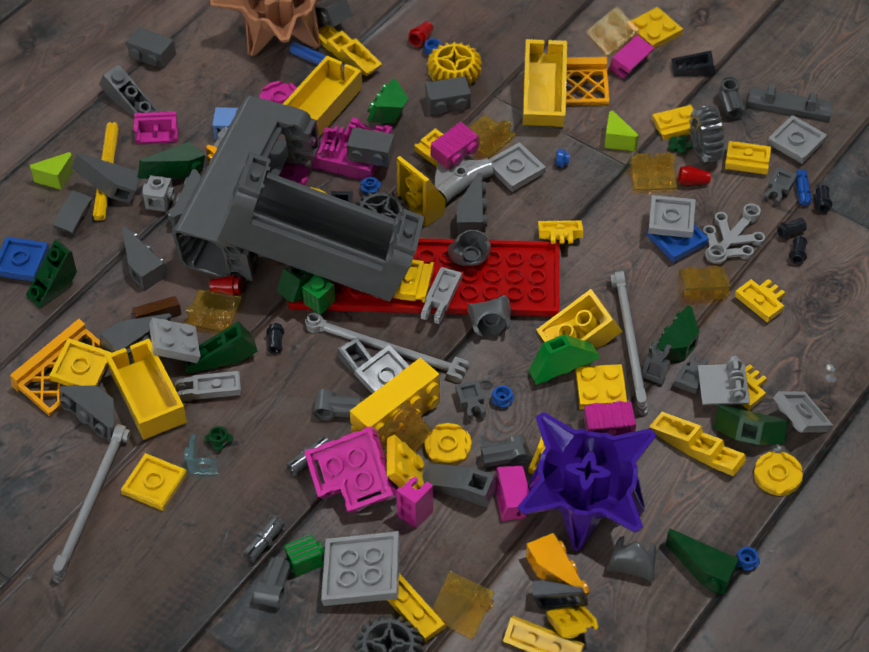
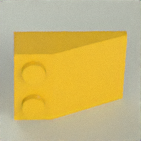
[397,156,446,227]
[536,289,623,349]

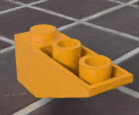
[526,533,590,598]

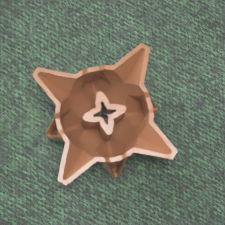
[210,0,322,57]

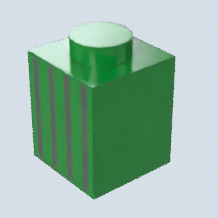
[302,275,335,315]
[284,534,325,577]

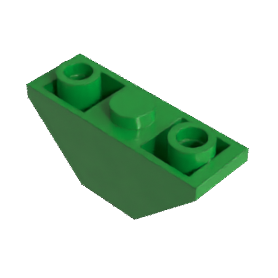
[366,78,409,123]
[528,334,600,385]

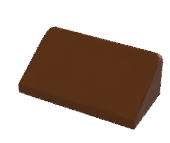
[132,296,181,319]

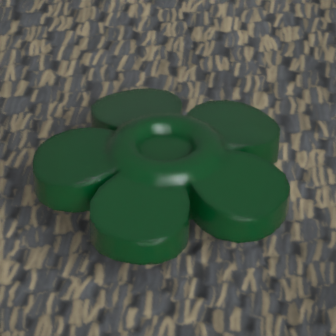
[668,135,692,154]

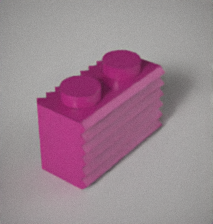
[430,122,479,170]
[584,401,636,436]

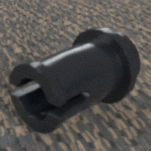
[815,185,833,213]
[777,218,807,239]
[789,236,807,264]
[266,323,285,354]

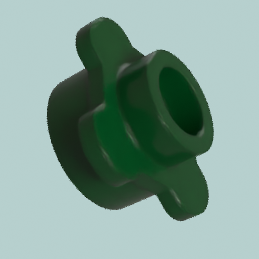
[205,426,233,451]

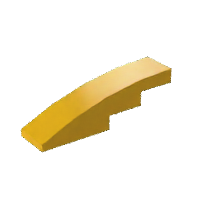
[318,25,382,76]
[649,412,746,477]

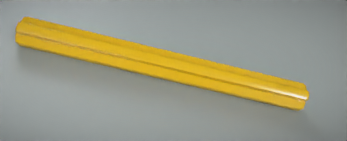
[93,122,119,221]

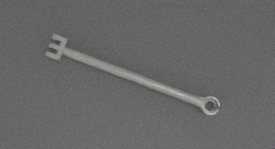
[611,271,648,416]
[305,312,470,383]
[53,424,131,583]

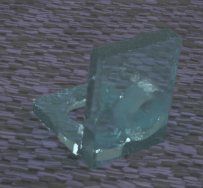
[184,434,219,475]

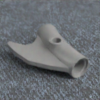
[435,158,494,204]

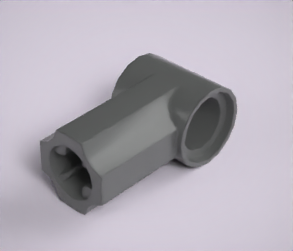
[718,76,745,119]
[313,389,361,421]
[481,435,531,468]
[253,556,291,608]

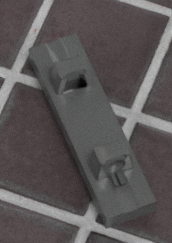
[747,85,833,122]

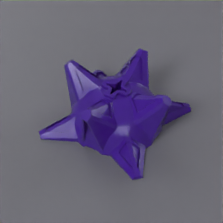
[518,412,657,551]

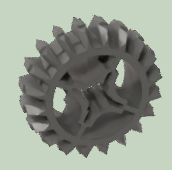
[689,105,725,163]
[355,190,410,219]
[354,614,423,652]

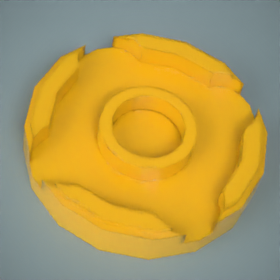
[424,423,472,466]
[754,451,803,496]

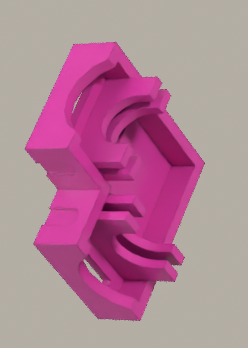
[311,117,392,180]
[304,426,397,514]

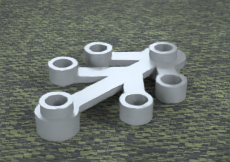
[703,203,765,264]

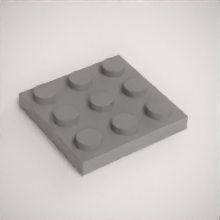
[321,531,400,606]

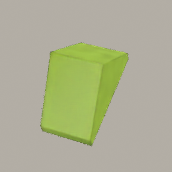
[605,110,639,151]
[29,152,74,190]

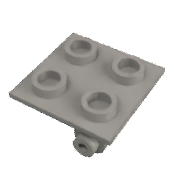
[698,356,750,405]

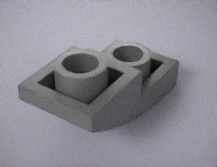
[53,190,93,235]

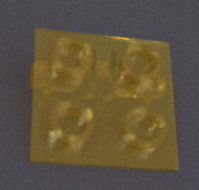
[586,6,639,56]
[468,114,516,159]
[630,152,677,191]
[679,266,731,300]
[186,289,242,332]
[378,401,433,454]
[432,571,495,639]

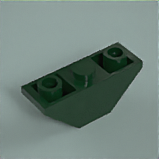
[25,239,77,308]
[649,305,699,363]
[713,404,789,445]

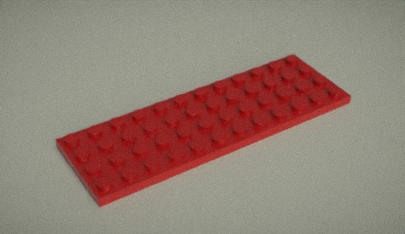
[288,238,560,317]

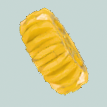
[427,42,482,86]

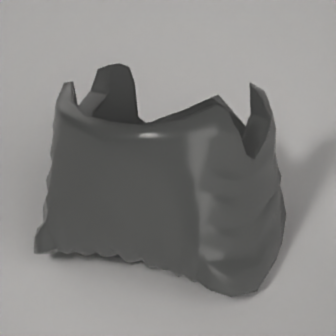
[448,230,491,266]
[467,295,511,337]
[607,536,656,582]

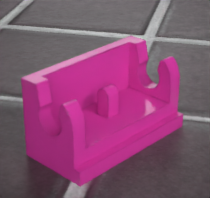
[609,35,654,78]
[134,111,179,144]
[494,466,529,521]
[396,477,433,529]

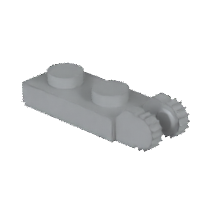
[421,267,462,324]
[175,371,241,402]

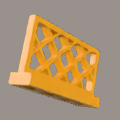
[566,57,610,106]
[10,319,109,417]

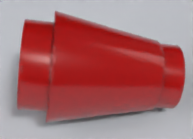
[408,21,433,47]
[678,165,711,186]
[209,274,244,297]

